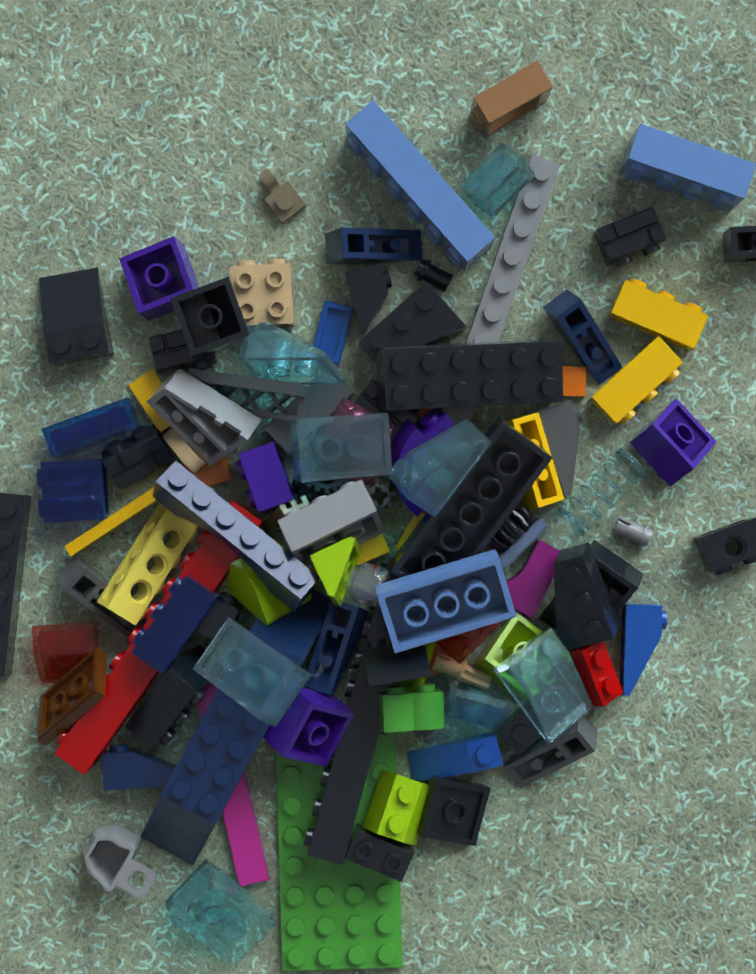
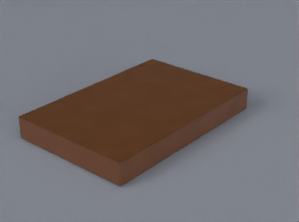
[37,647,106,746]

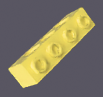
[97,502,198,626]

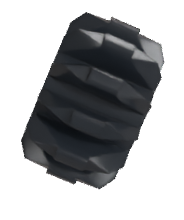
[489,502,534,552]

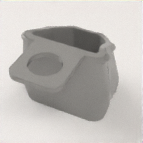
[82,824,156,899]

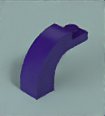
[388,408,455,517]

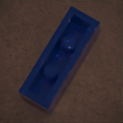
[42,398,141,458]
[131,574,220,674]

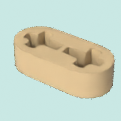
[162,427,207,474]

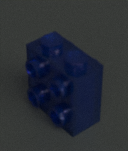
[37,459,109,523]

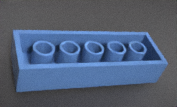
[345,100,495,271]

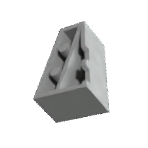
[147,369,262,466]

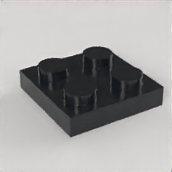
[417,775,491,846]

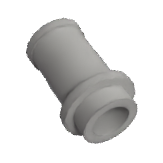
[613,516,653,547]

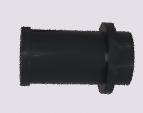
[414,259,454,292]

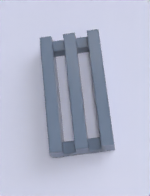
[499,518,547,567]

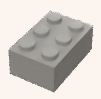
[278,480,386,569]

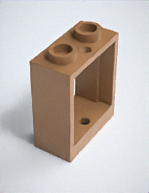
[469,60,553,137]

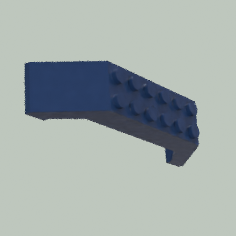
[141,590,331,865]

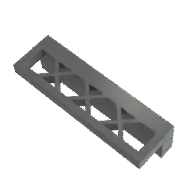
[189,368,311,423]

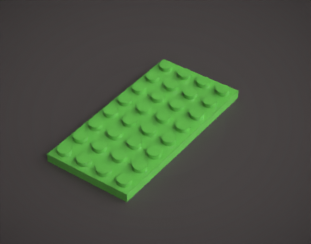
[276,730,403,971]

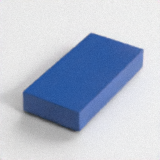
[310,300,354,366]

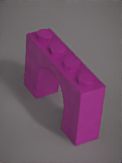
[506,539,560,618]

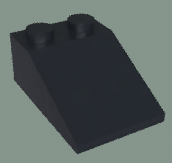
[39,267,114,366]
[539,540,643,630]

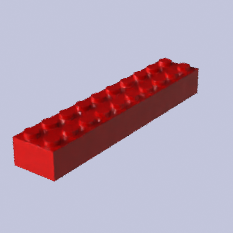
[54,500,266,775]

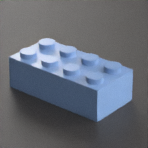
[620,124,756,211]
[375,549,517,653]

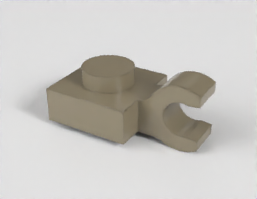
[258,168,306,224]

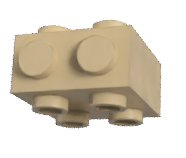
[230,259,295,329]

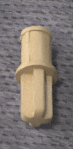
[432,651,492,691]

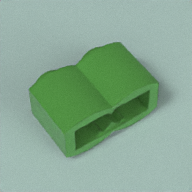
[378,684,445,732]

